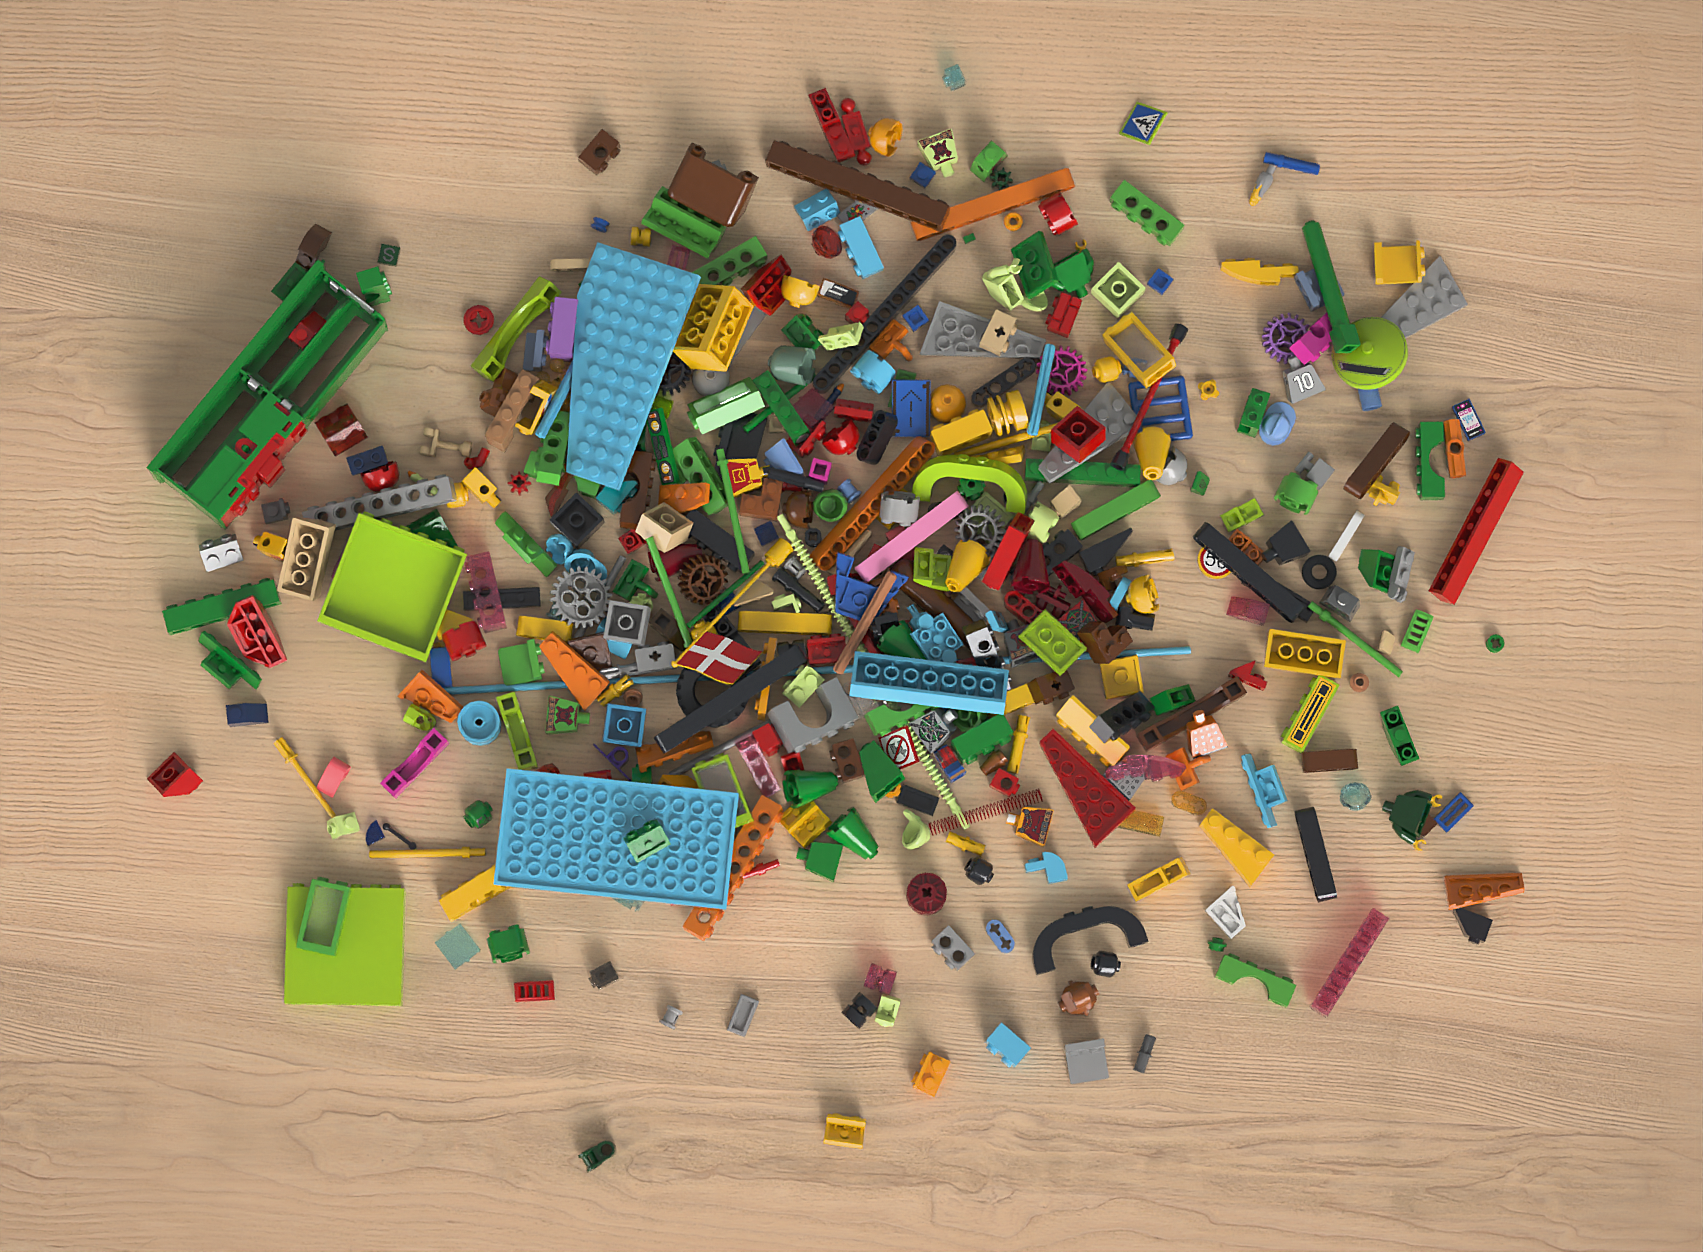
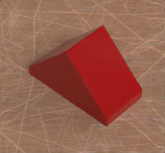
[780,752,805,772]

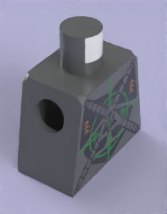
[1319,585,1360,622]

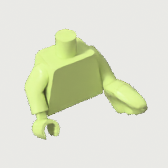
[982,258,1048,311]

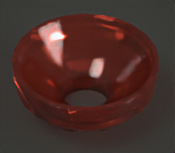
[812,226,842,259]

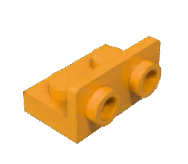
[911,1051,951,1097]

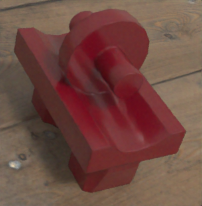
[1035,584,1071,619]

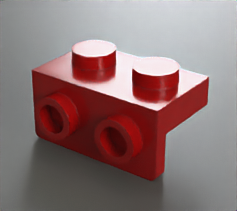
[807,633,846,665]

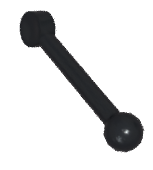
[383,823,417,850]

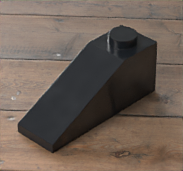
[1079,528,1133,576]

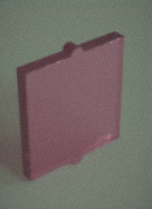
[792,388,835,429]

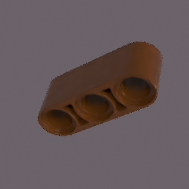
[1301,749,1358,773]

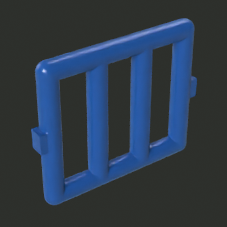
[1128,376,1193,441]

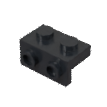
[872,612,899,645]

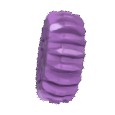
[1261,313,1313,364]

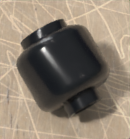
[964,856,994,885]
[1090,951,1121,978]

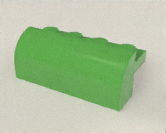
[641,186,727,259]

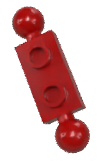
[840,98,872,166]

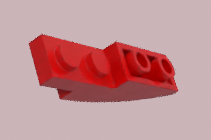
[808,88,855,162]

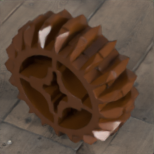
[677,553,729,605]

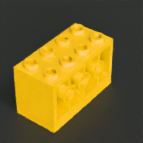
[673,284,754,371]

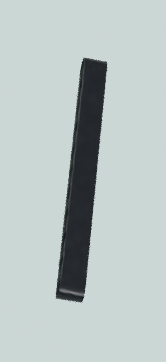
[813,234,957,394]

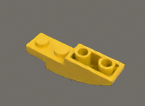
[1220,258,1299,286]

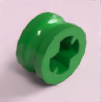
[1486,634,1505,653]

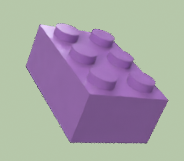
[546,297,578,362]

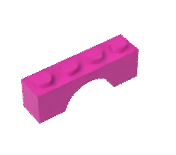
[380,728,450,799]

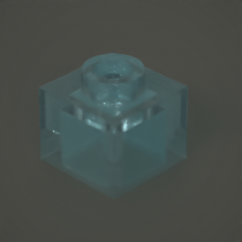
[942,64,965,91]

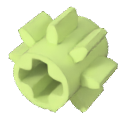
[630,593,653,612]

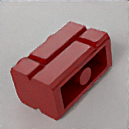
[1045,292,1082,338]

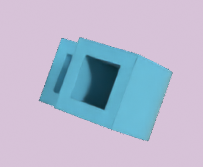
[1024,852,1068,884]

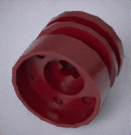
[906,872,947,916]

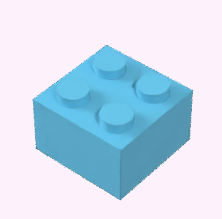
[985,1022,1031,1068]

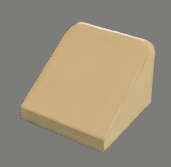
[1377,630,1395,654]

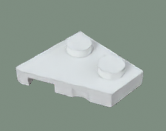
[1205,886,1246,939]

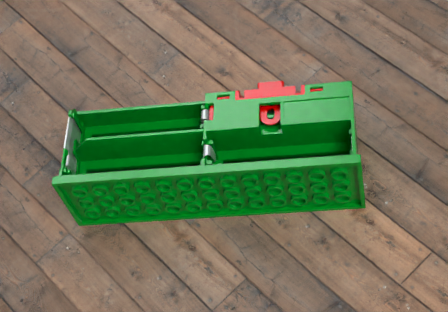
[146,260,388,530]

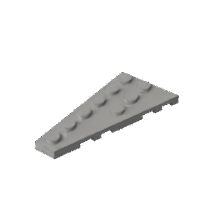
[920,301,1046,359]

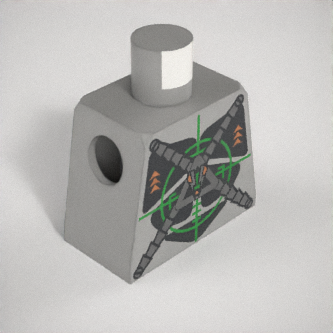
[909,707,958,753]

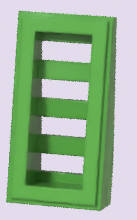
[1401,609,1434,653]

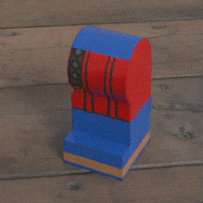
[933,744,966,783]

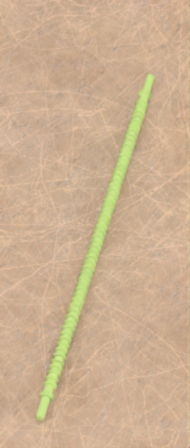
[777,514,970,830]

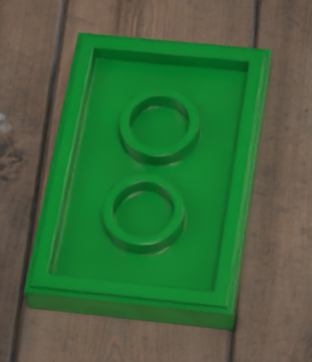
[1011,231,1059,299]

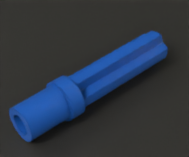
[1263,152,1320,175]

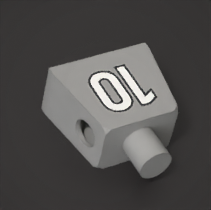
[1283,355,1326,404]

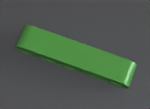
[1071,480,1161,541]

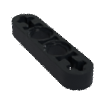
[971,358,1036,407]

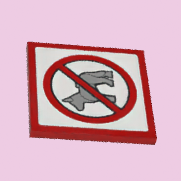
[878,725,919,770]

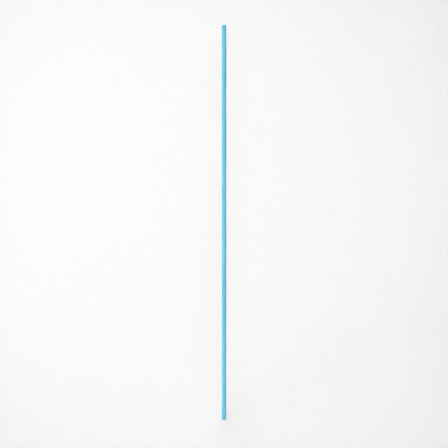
[443,646,1191,695]

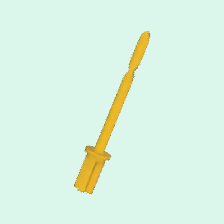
[273,737,336,818]

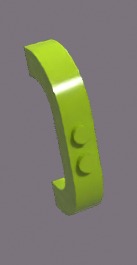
[911,454,1028,514]

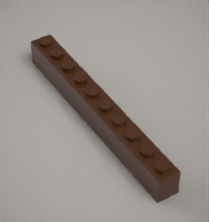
[765,140,950,232]

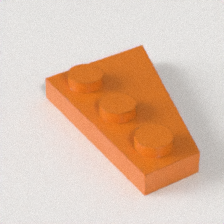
[397,670,464,723]

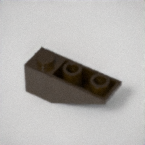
[649,608,693,653]

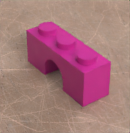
[1289,312,1332,365]

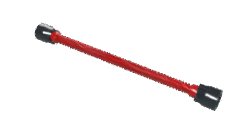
[1110,323,1188,471]

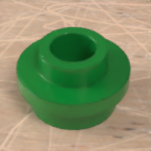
[1207,937,1227,952]

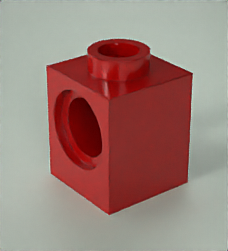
[989,768,1020,798]

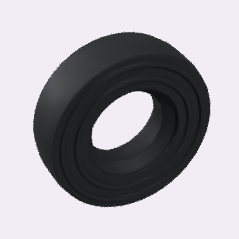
[1302,555,1337,589]

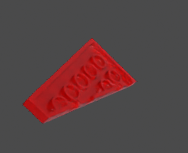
[1039,729,1136,848]

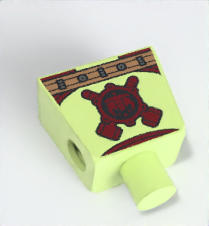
[917,129,958,177]

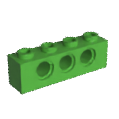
[1109,180,1185,247]
[692,236,768,286]
[534,411,570,486]
[673,437,728,515]

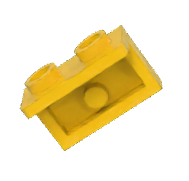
[823,1113,866,1149]

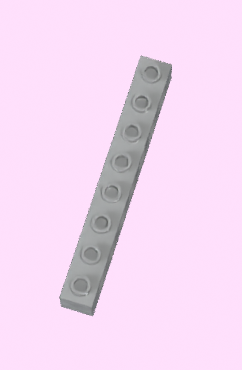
[302,474,457,531]

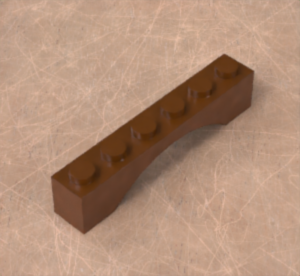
[1136,676,1247,752]

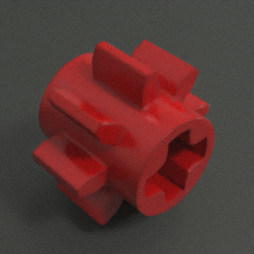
[507,471,532,496]

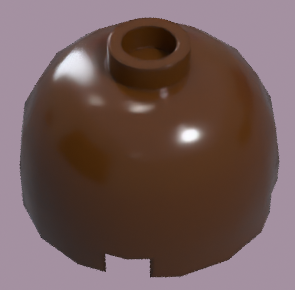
[782,491,813,529]

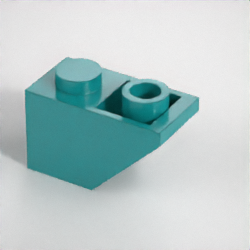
[596,480,638,515]

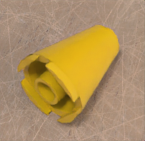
[1133,427,1171,480]
[945,540,991,592]

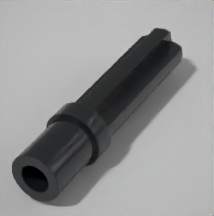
[768,467,825,493]

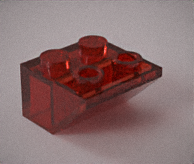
[315,404,368,457]

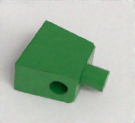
[796,842,843,882]

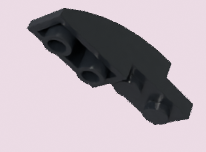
[703,605,761,675]

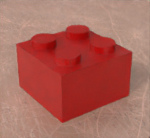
[1051,406,1106,464]

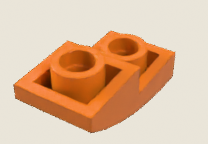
[1228,529,1264,566]

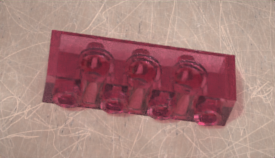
[465,551,507,633]

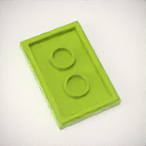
[1018,609,1087,676]

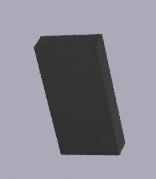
[897,784,939,817]

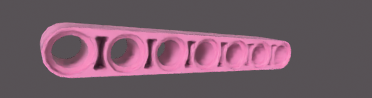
[854,491,969,583]

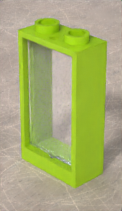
[691,753,754,828]

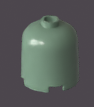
[768,346,816,386]

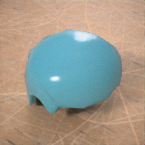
[546,534,573,565]

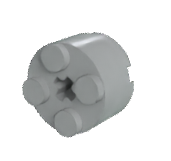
[880,491,920,526]

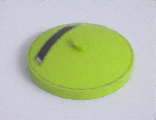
[1332,317,1408,390]

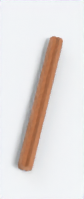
[833,571,897,675]

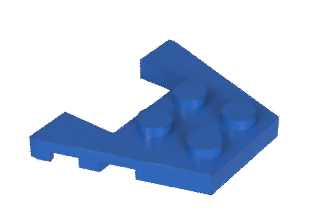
[835,552,909,625]

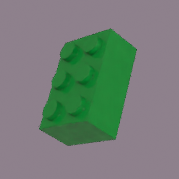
[951,714,1014,765]

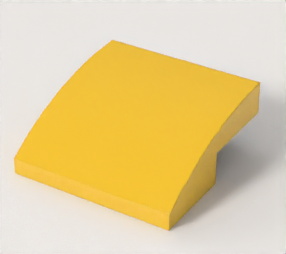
[779,801,833,849]

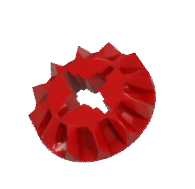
[464,305,494,336]

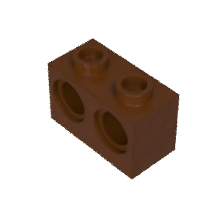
[829,738,865,783]

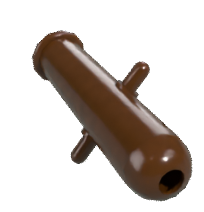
[890,558,996,651]

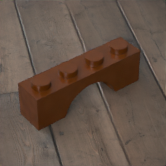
[620,451,656,530]

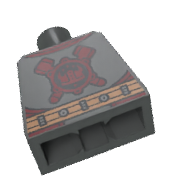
[1004,619,1039,668]

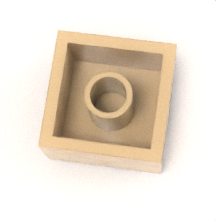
[635,502,693,553]

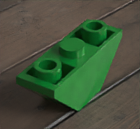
[1380,705,1419,766]

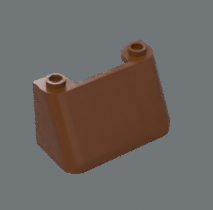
[667,142,759,227]

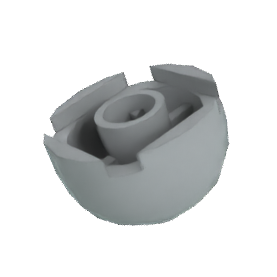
[692,369,730,396]
[1156,446,1187,485]

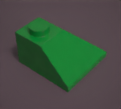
[1358,549,1395,594]

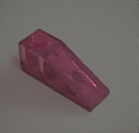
[735,735,781,797]

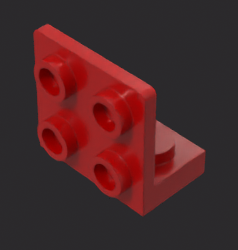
[786,414,826,458]

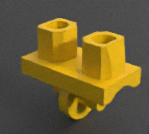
[1367,475,1400,506]

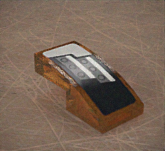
[817,278,859,309]

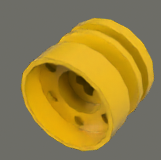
[987,389,1029,437]

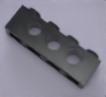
[1009,529,1083,596]
[962,619,1012,691]
[1089,691,1155,744]

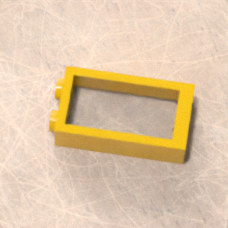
[1102,312,1176,389]

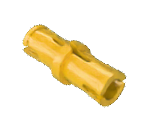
[597,674,634,707]
[945,831,986,856]

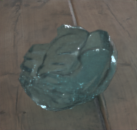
[1340,782,1372,811]

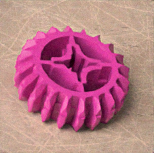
[1036,345,1087,396]

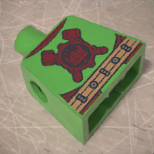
[970,141,1008,182]
[545,696,590,735]

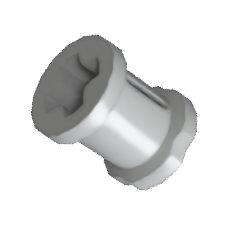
[784,555,807,580]
[659,1005,683,1030]

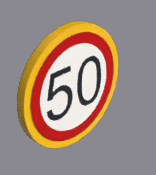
[1197,548,1231,579]

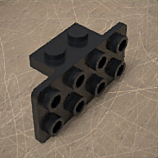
[713,413,767,482]

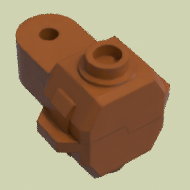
[479,367,518,417]
[1058,980,1099,1017]

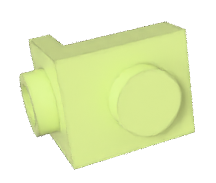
[1031,420,1051,451]
[772,594,802,613]
[327,812,360,839]
[875,994,901,1027]

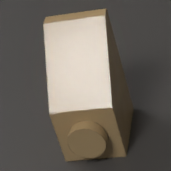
[1050,485,1081,520]

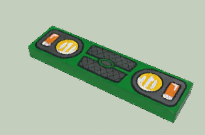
[647,407,680,485]

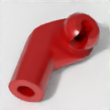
[464,447,490,470]

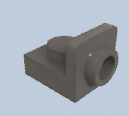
[261,498,290,524]

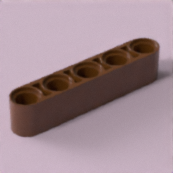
[1343,422,1410,499]

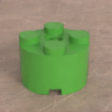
[1274,472,1318,515]

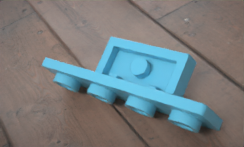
[1241,754,1288,828]

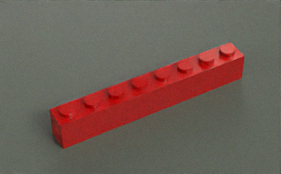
[1428,458,1524,605]

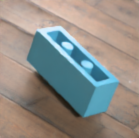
[837,216,884,280]

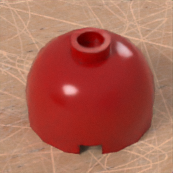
[821,419,860,455]
[360,461,400,492]

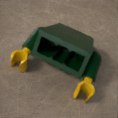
[1382,790,1442,851]

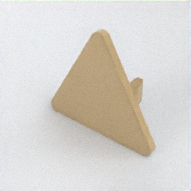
[733,574,774,606]

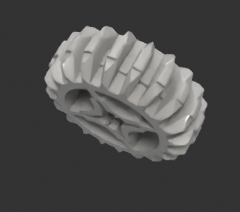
[954,504,1006,555]

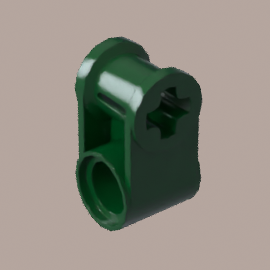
[578,1141,616,1172]

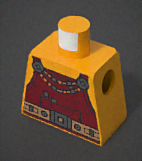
[1006,807,1054,847]

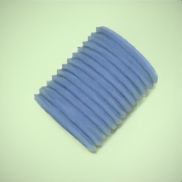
[1357,388,1382,411]

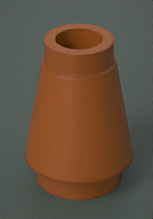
[979,749,1009,776]

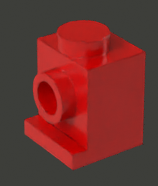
[845,301,870,324]

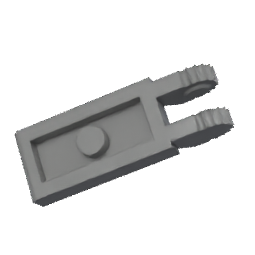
[1387,546,1415,603]

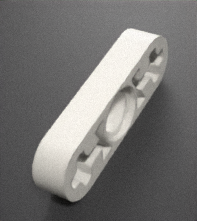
[1328,510,1365,562]

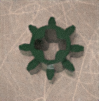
[990,167,1013,191]

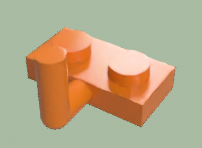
[869,319,913,361]
[1166,747,1211,791]

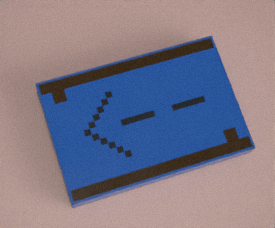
[892,379,931,437]

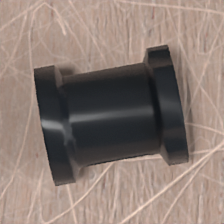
[805,528,822,548]

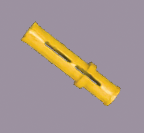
[1115,548,1174,568]
[1006,715,1030,774]

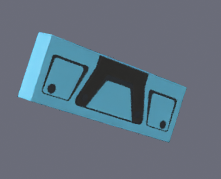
[985,610,1009,633]

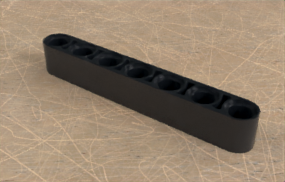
[1192,522,1305,623]

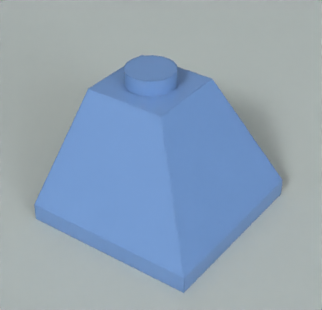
[763,438,804,476]

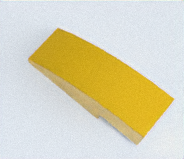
[1127,857,1191,902]

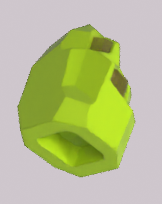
[403,703,437,731]

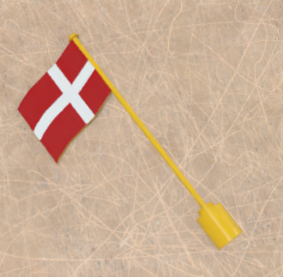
[671,538,794,685]

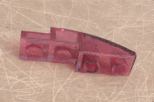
[1105,755,1186,782]

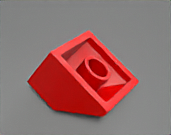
[147,752,203,797]

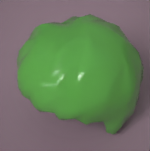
[813,488,848,522]

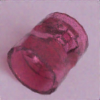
[863,963,897,995]

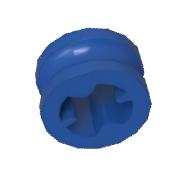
[591,217,610,233]

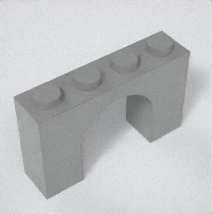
[767,677,859,754]

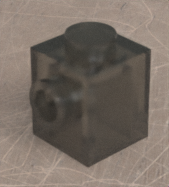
[588,961,620,990]

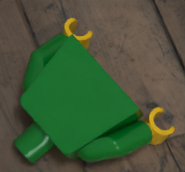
[1052,239,1094,298]

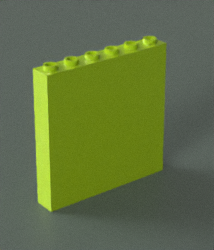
[317,511,467,663]
[284,883,406,1006]

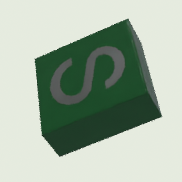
[378,244,401,267]

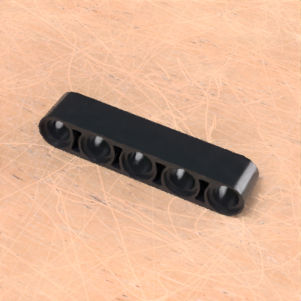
[1295,807,1337,903]

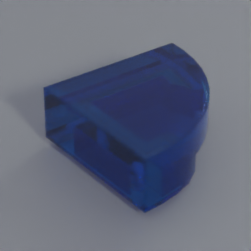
[366,820,385,846]

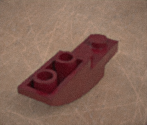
[1052,560,1118,623]

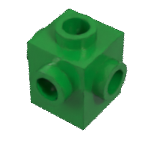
[957,478,986,501]

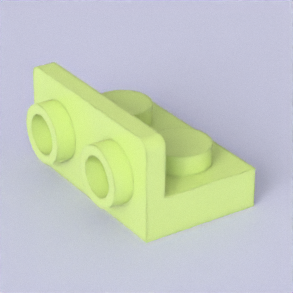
[818,322,864,351]
[782,664,825,708]

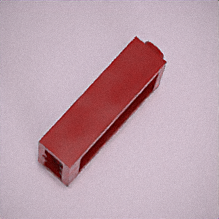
[982,512,1035,591]

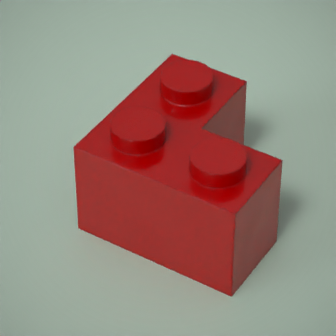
[752,723,784,757]

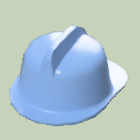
[1259,402,1296,446]

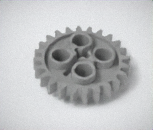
[550,566,612,629]

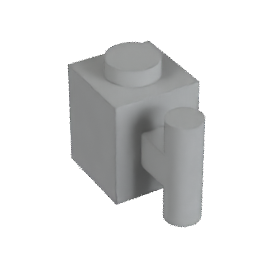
[1294,452,1335,491]

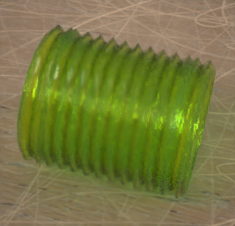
[650,394,674,420]

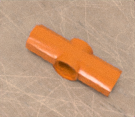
[1443,419,1466,478]

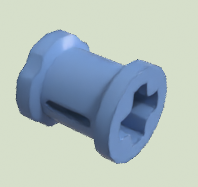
[837,478,862,504]

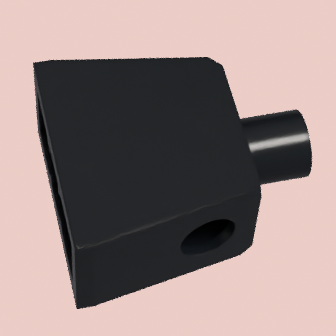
[1261,521,1311,565]

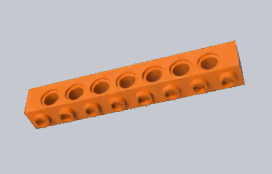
[683,795,784,941]

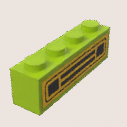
[1280,675,1339,754]

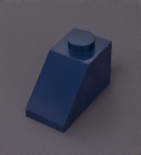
[226,703,269,727]

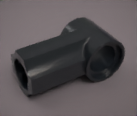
[1115,606,1155,631]

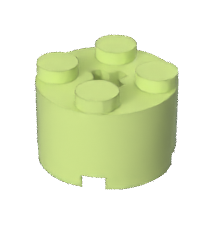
[1026,501,1060,544]

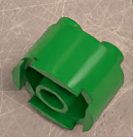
[487,925,530,963]

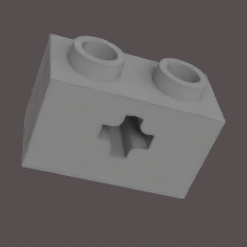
[635,641,677,675]

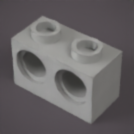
[931,925,975,971]

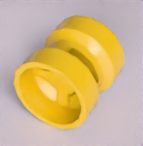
[631,227,651,247]

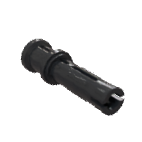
[772,567,825,613]

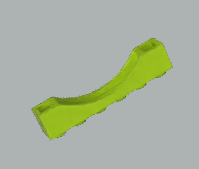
[471,276,562,382]

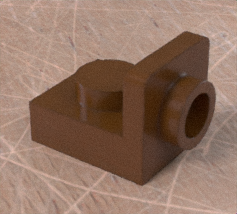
[1098,565,1128,591]

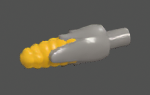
[1249,164,1276,206]

